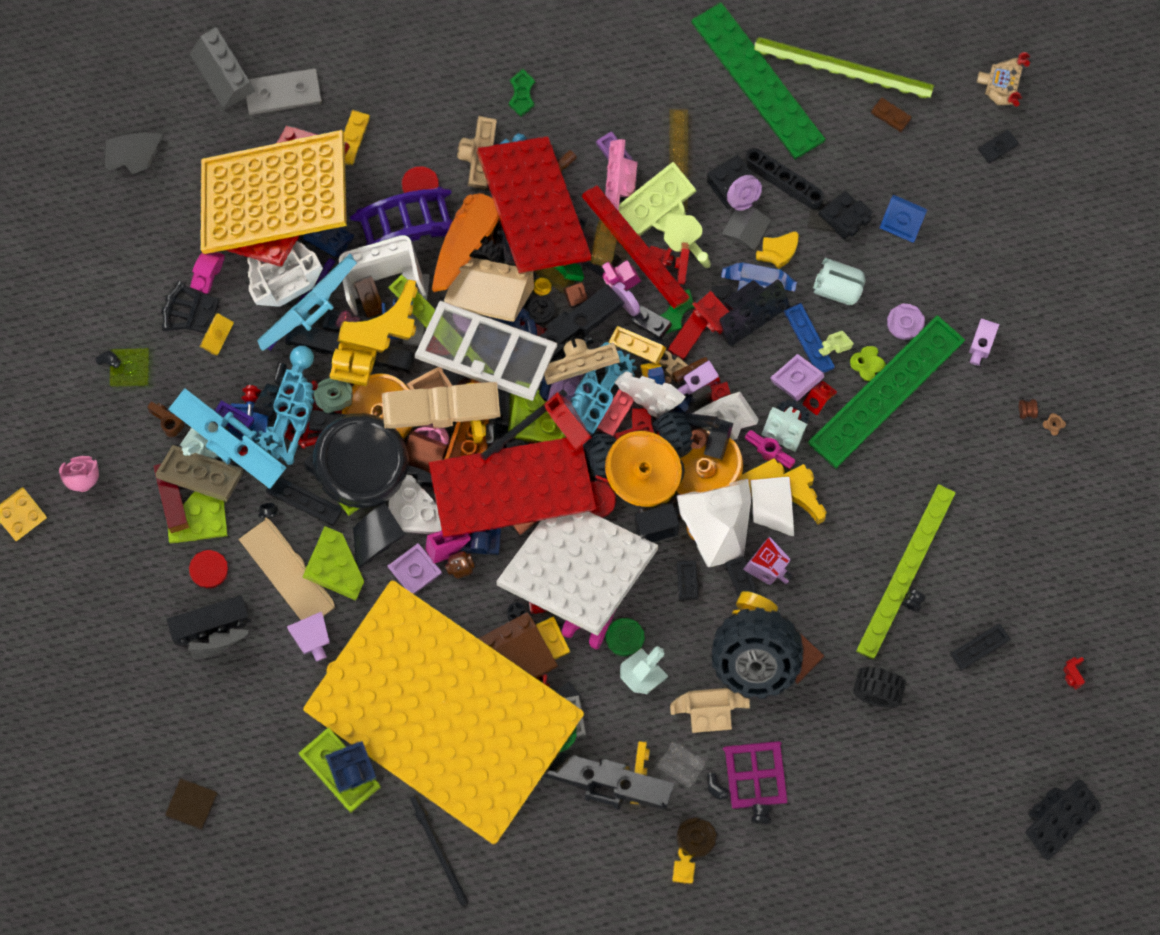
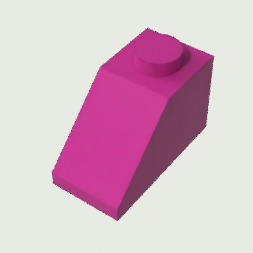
[425,531,470,564]

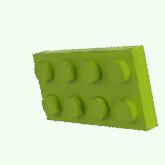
[298,727,381,813]

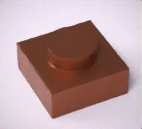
[563,282,588,306]

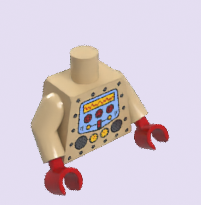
[977,52,1030,107]

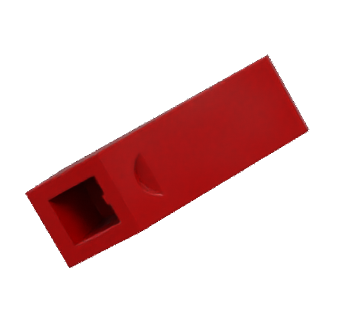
[544,392,591,450]

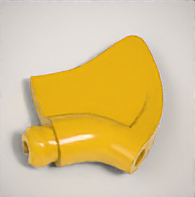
[756,232,798,269]

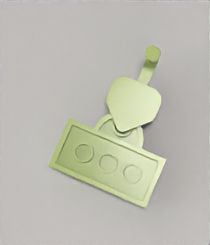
[619,162,711,268]

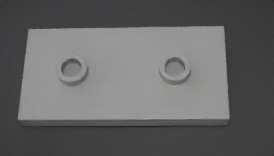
[246,69,322,115]

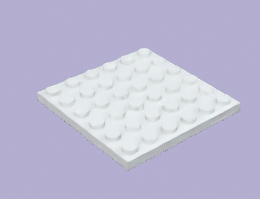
[497,512,658,636]

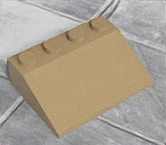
[444,257,534,322]

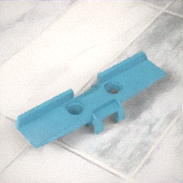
[257,253,357,351]
[168,388,287,489]

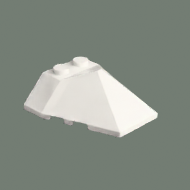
[247,241,323,307]
[677,479,751,567]

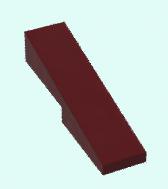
[153,463,190,533]

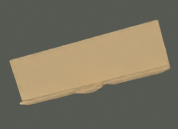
[382,382,500,428]
[239,517,335,620]

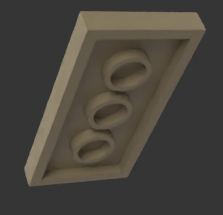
[156,445,243,502]

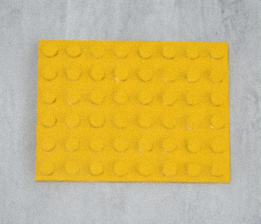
[201,130,347,254]

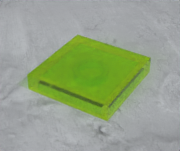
[110,348,149,387]

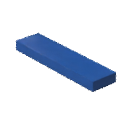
[784,303,835,373]

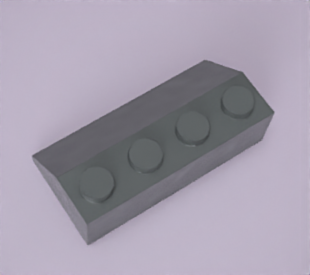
[190,27,255,110]

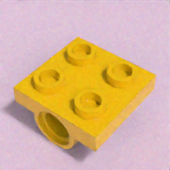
[330,343,377,386]
[0,487,47,541]

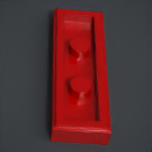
[668,308,708,361]

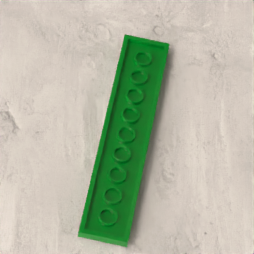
[691,2,825,160]
[808,315,965,469]

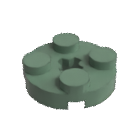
[314,378,353,413]

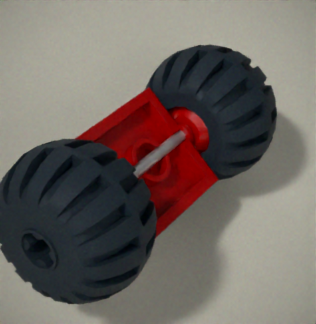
[584,411,694,481]

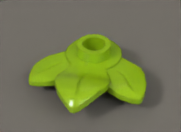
[850,346,886,382]

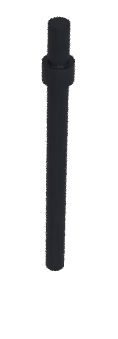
[480,389,567,460]
[410,795,468,907]

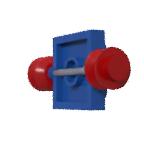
[229,385,269,456]

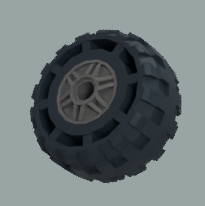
[711,608,803,699]

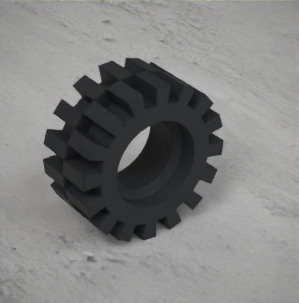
[469,238,504,263]

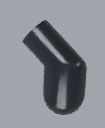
[95,351,121,368]
[273,362,287,387]

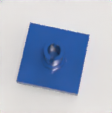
[880,195,927,243]

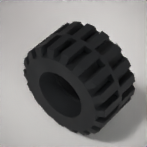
[853,667,907,708]

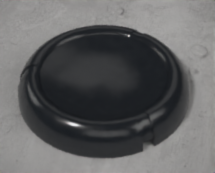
[312,413,409,508]

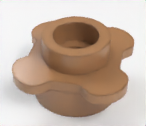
[1043,413,1066,436]

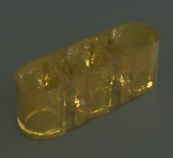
[590,219,617,266]

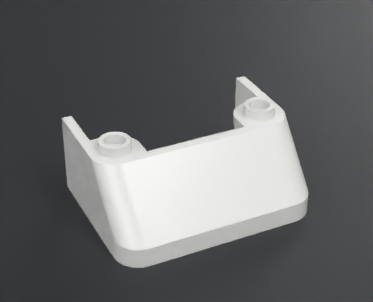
[339,236,426,315]

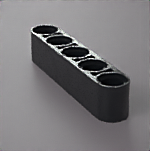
[745,148,824,210]

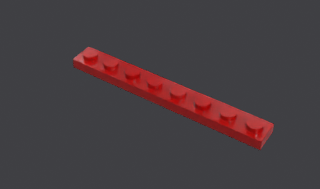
[581,185,690,309]

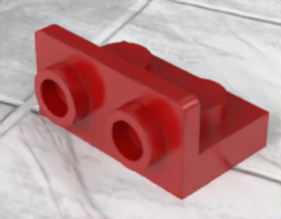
[692,291,729,334]

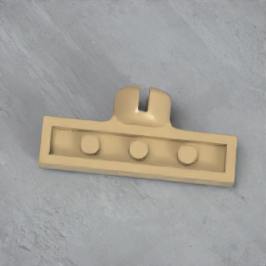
[457,116,497,189]
[544,339,620,385]

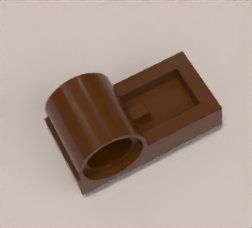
[147,401,185,437]

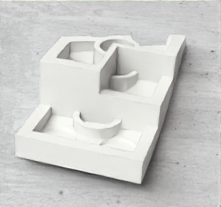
[693,392,759,440]
[750,477,794,536]

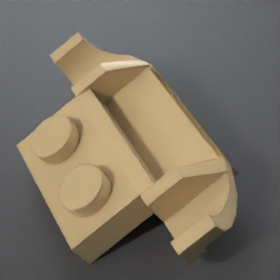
[670,688,750,733]

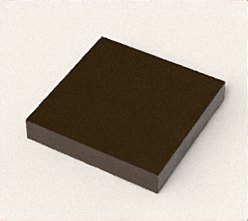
[165,778,218,830]

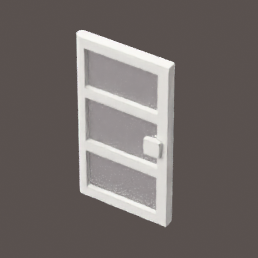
[415,301,557,401]

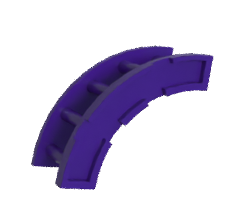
[350,187,453,246]

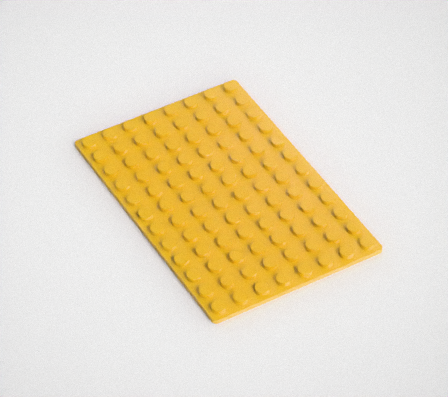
[304,581,584,844]

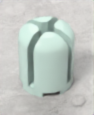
[813,258,866,305]

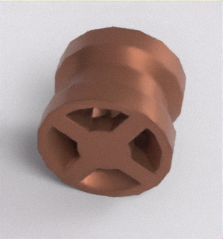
[1019,399,1038,419]
[690,428,709,449]

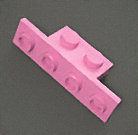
[605,139,637,211]

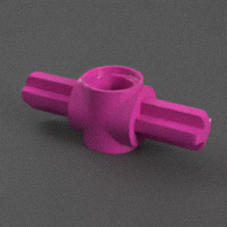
[745,430,795,469]

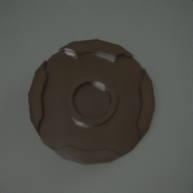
[676,817,717,857]

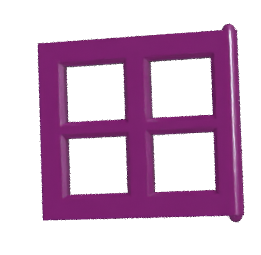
[723,741,787,809]

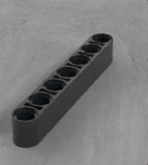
[285,325,415,374]

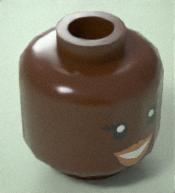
[445,551,475,579]

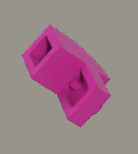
[190,252,225,294]
[602,260,641,291]

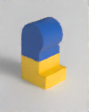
[640,362,666,385]

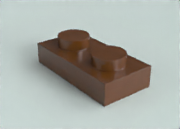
[871,97,912,132]
[353,275,382,318]

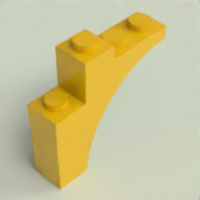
[337,279,418,353]
[739,458,826,525]

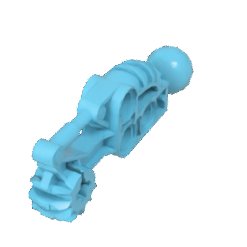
[571,342,637,449]
[255,346,314,465]

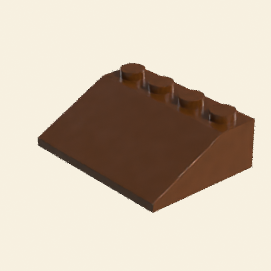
[478,612,558,678]

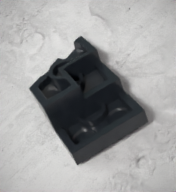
[353,503,405,569]

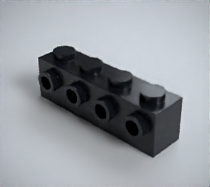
[166,595,250,646]

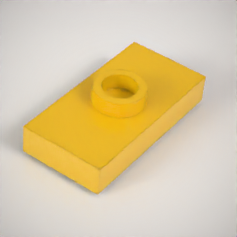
[200,313,234,355]

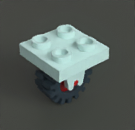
[761,400,810,452]

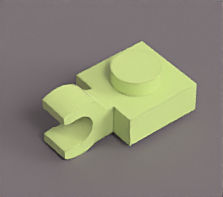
[819,331,854,356]

